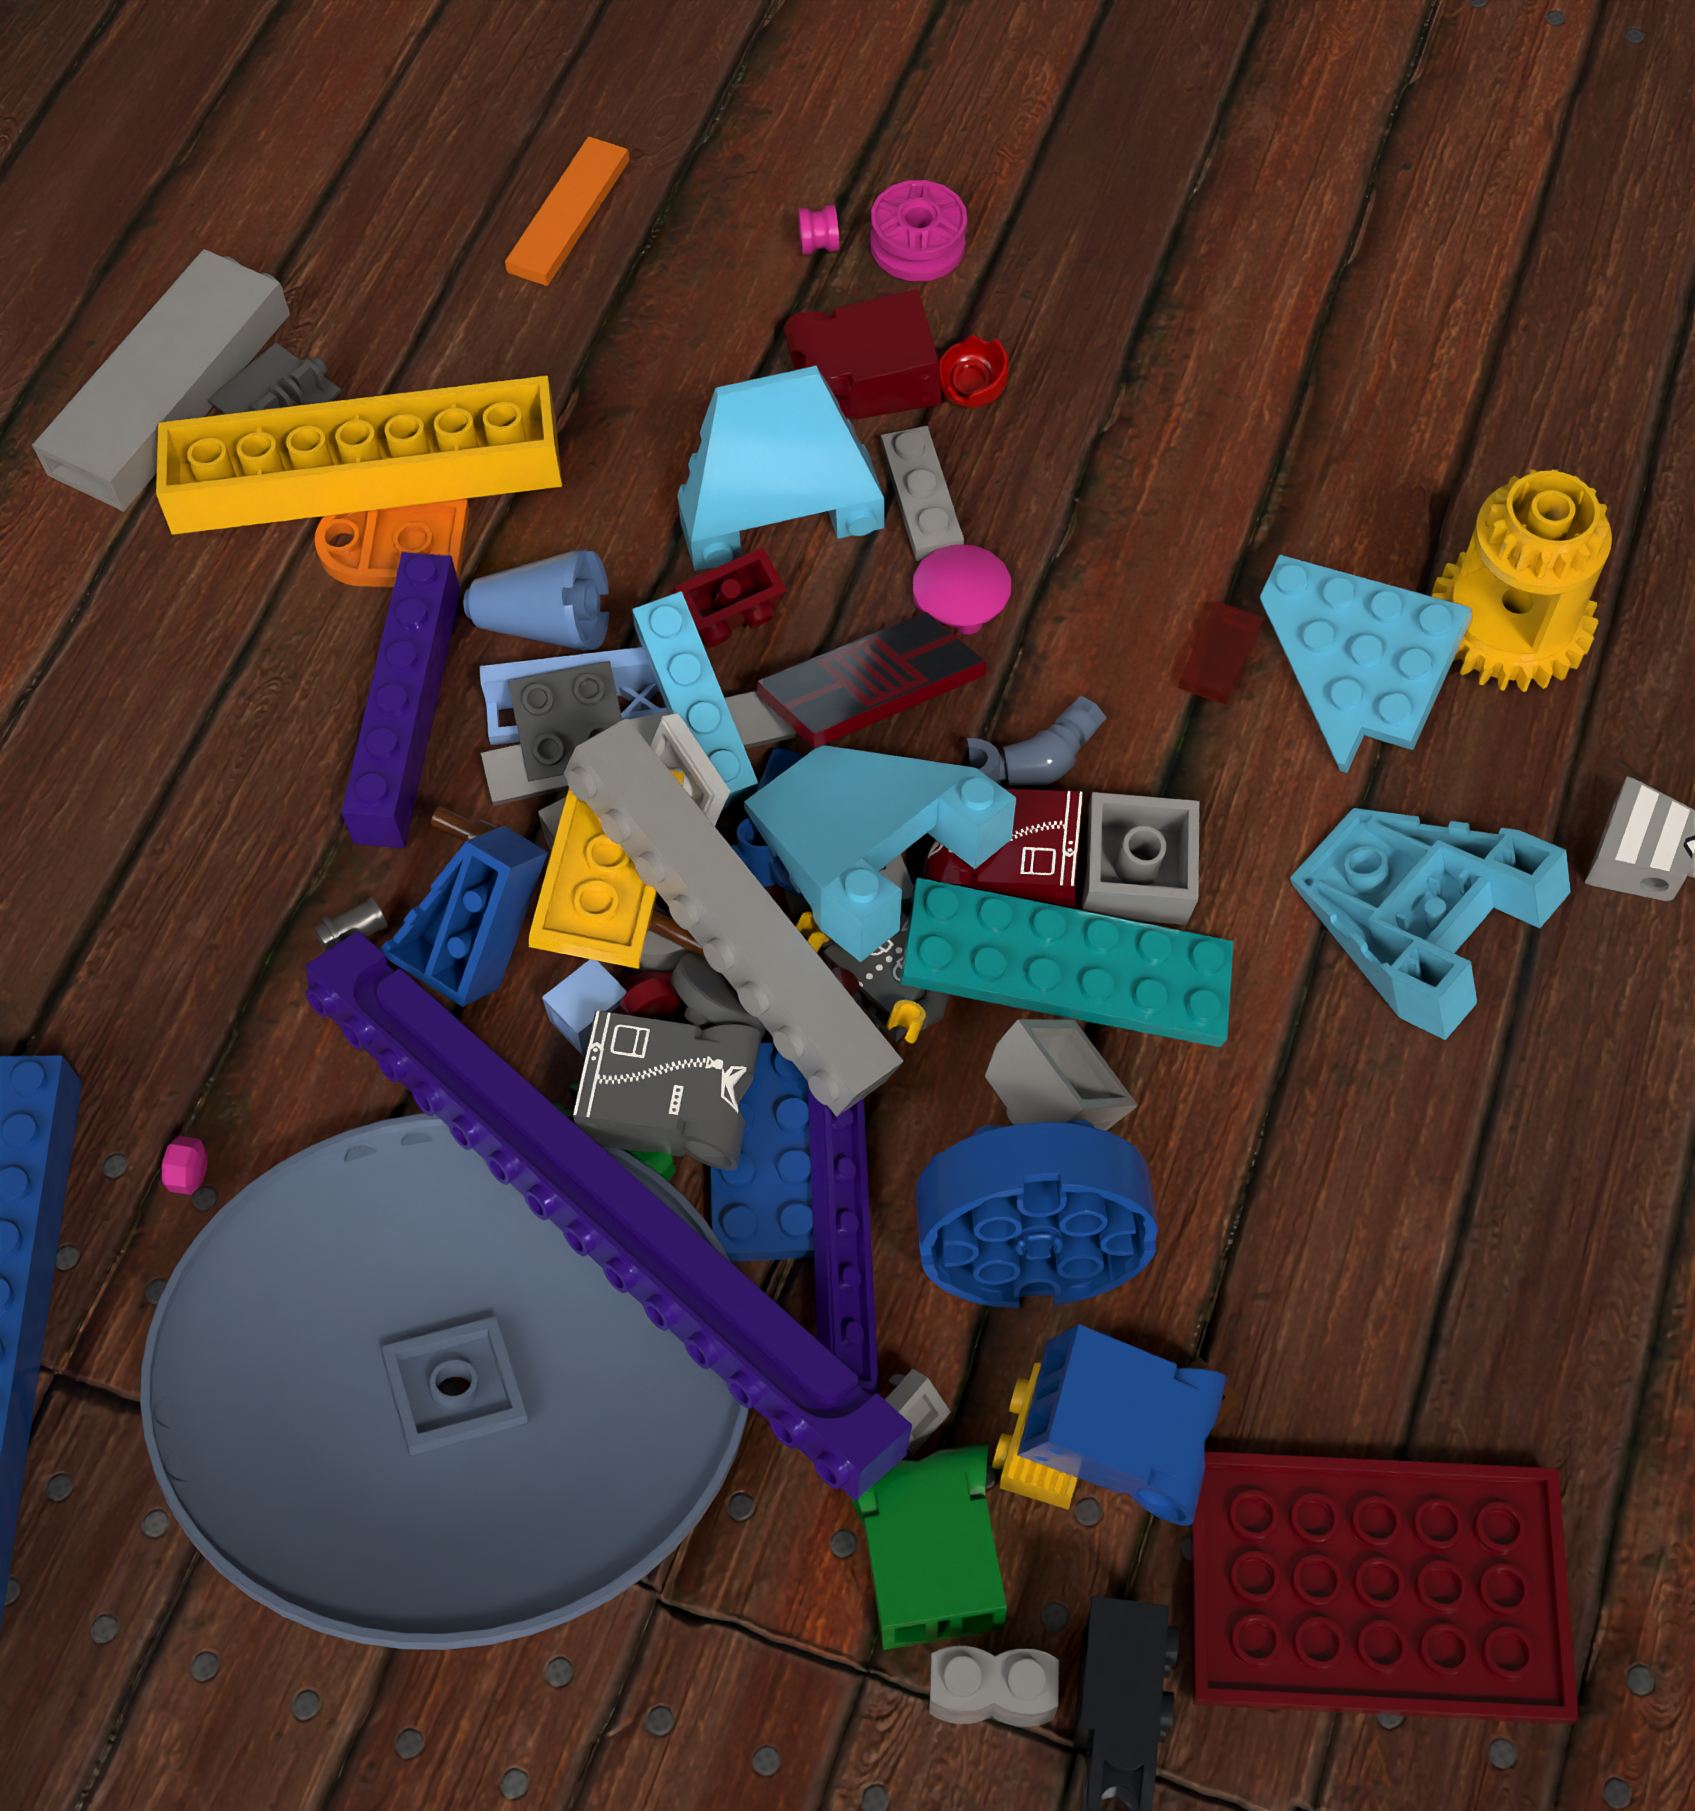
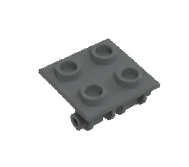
[207,343,342,414]
[508,661,622,782]

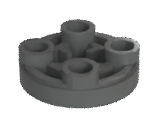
[670,951,767,1039]

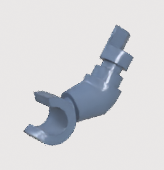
[967,696,1107,786]

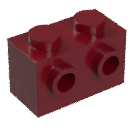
[671,547,787,649]

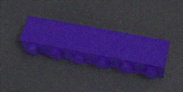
[342,552,461,848]

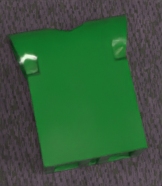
[849,1442,1007,1650]

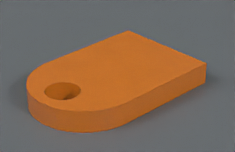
[315,499,470,587]

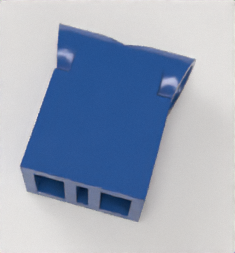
[1017,1324,1227,1526]

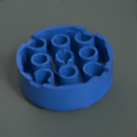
[915,1119,1159,1308]

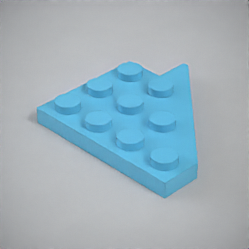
[1260,555,1472,773]

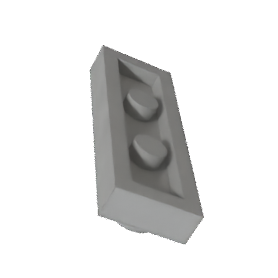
[881,426,964,561]

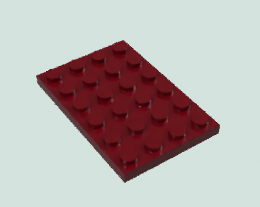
[1191,1451,1579,1725]

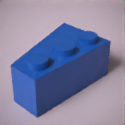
[379,826,548,1007]

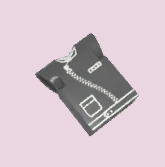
[573,1010,762,1171]

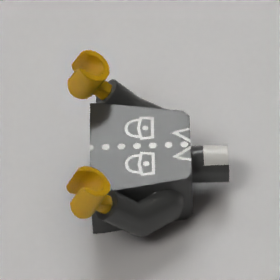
[795,911,949,1044]

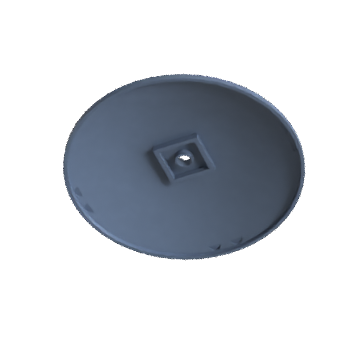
[140,1113,749,1650]

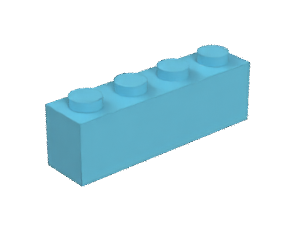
[632,591,758,810]

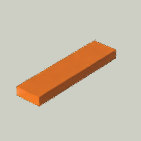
[505,136,630,286]

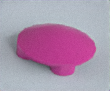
[913,545,1011,634]

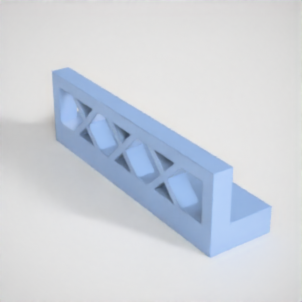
[480,647,668,745]

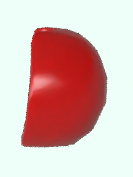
[939,334,1010,409]

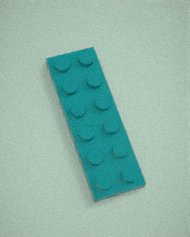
[900,878,1234,1047]

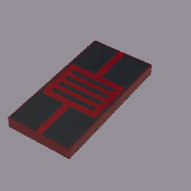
[757,612,986,748]

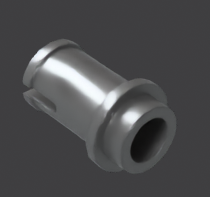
[314,897,387,952]

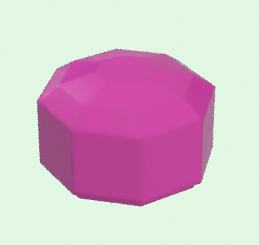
[162,1136,208,1195]

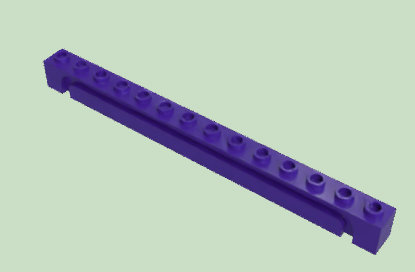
[306,931,912,1501]

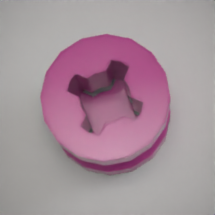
[798,205,840,255]

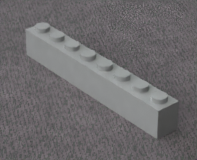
[563,718,904,1117]

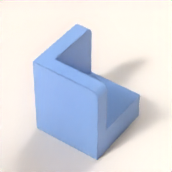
[542,959,626,1057]

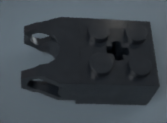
[1072,1596,1179,1811]

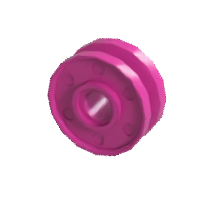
[870,180,967,281]

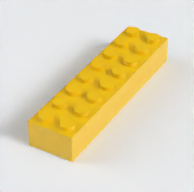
[156,375,562,535]

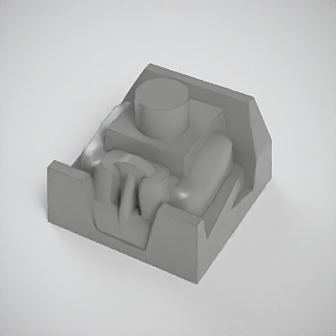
[985,1019,1138,1131]

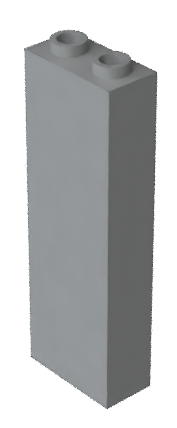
[32,249,290,512]

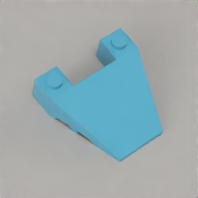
[677,366,884,571]
[744,745,1016,962]
[1290,808,1571,1040]

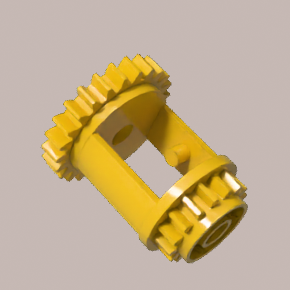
[1431,469,1612,692]

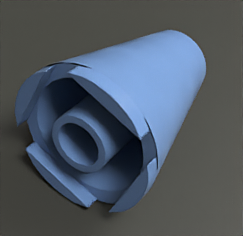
[463,549,609,651]

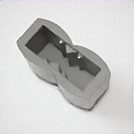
[929,1646,1059,1727]

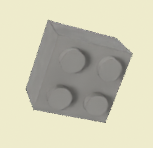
[1080,792,1199,925]

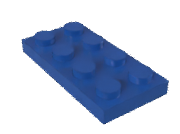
[710,1042,814,1262]

